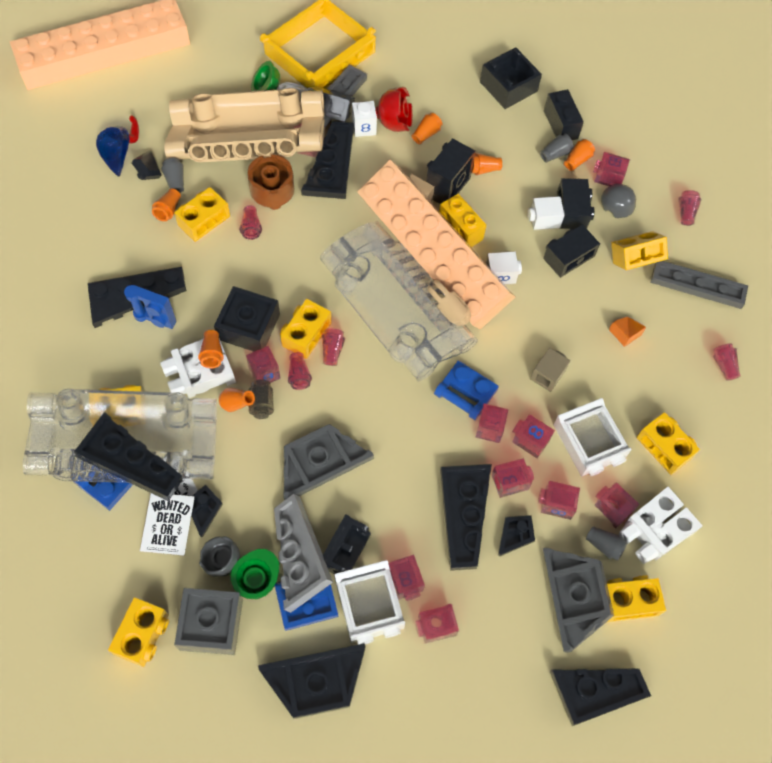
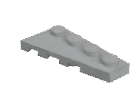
[274,494,333,613]

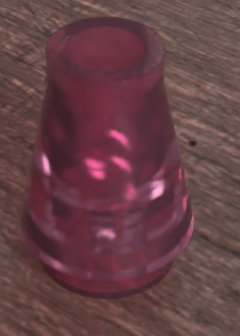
[679,190,702,226]
[239,206,262,240]
[322,328,346,366]
[713,343,741,381]
[288,352,312,390]

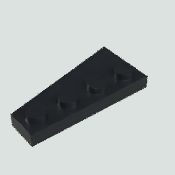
[301,121,354,199]
[87,266,187,328]
[74,412,183,502]
[440,464,492,571]

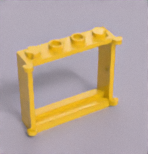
[260,0,376,89]

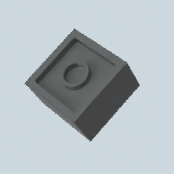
[174,588,243,655]

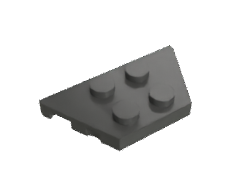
[284,424,374,500]
[543,548,614,653]

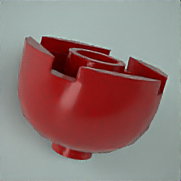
[375,87,413,132]

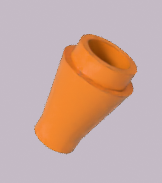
[411,112,443,145]
[564,139,595,171]
[472,153,502,176]
[152,189,181,222]
[198,330,224,368]
[219,387,255,412]

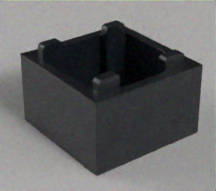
[480,47,542,109]
[426,138,475,204]
[214,286,280,354]

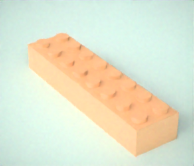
[9,0,190,90]
[358,160,515,329]

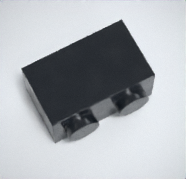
[544,89,584,140]
[557,178,595,229]
[543,224,600,278]

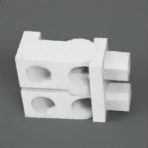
[160,339,236,398]
[619,487,702,564]

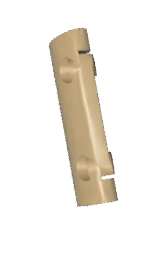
[164,88,324,162]

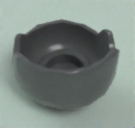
[601,183,636,218]
[199,536,240,577]

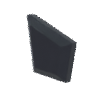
[131,150,161,180]
[191,484,223,537]
[498,515,535,557]

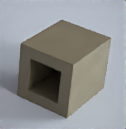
[530,348,571,392]

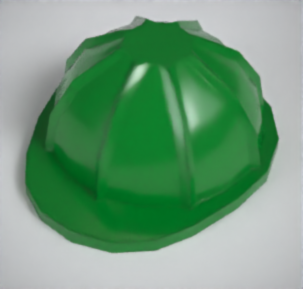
[251,61,280,91]
[231,549,280,600]

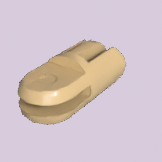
[427,280,471,326]

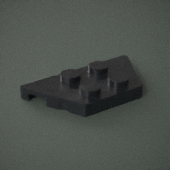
[258,643,365,719]

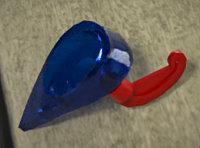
[96,115,139,177]

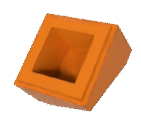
[609,317,646,347]

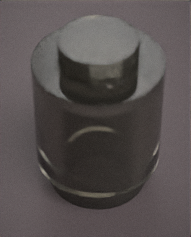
[248,380,274,419]

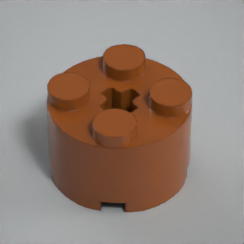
[248,155,295,210]

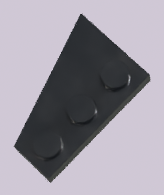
[550,668,651,726]

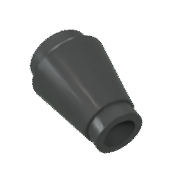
[540,134,574,163]
[161,158,184,193]
[586,526,628,561]

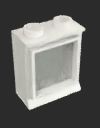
[553,398,632,477]
[335,560,405,645]

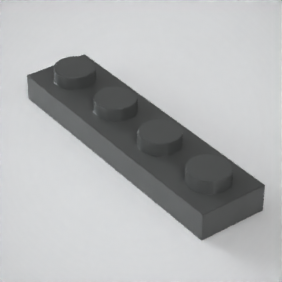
[324,65,367,128]
[650,261,748,309]

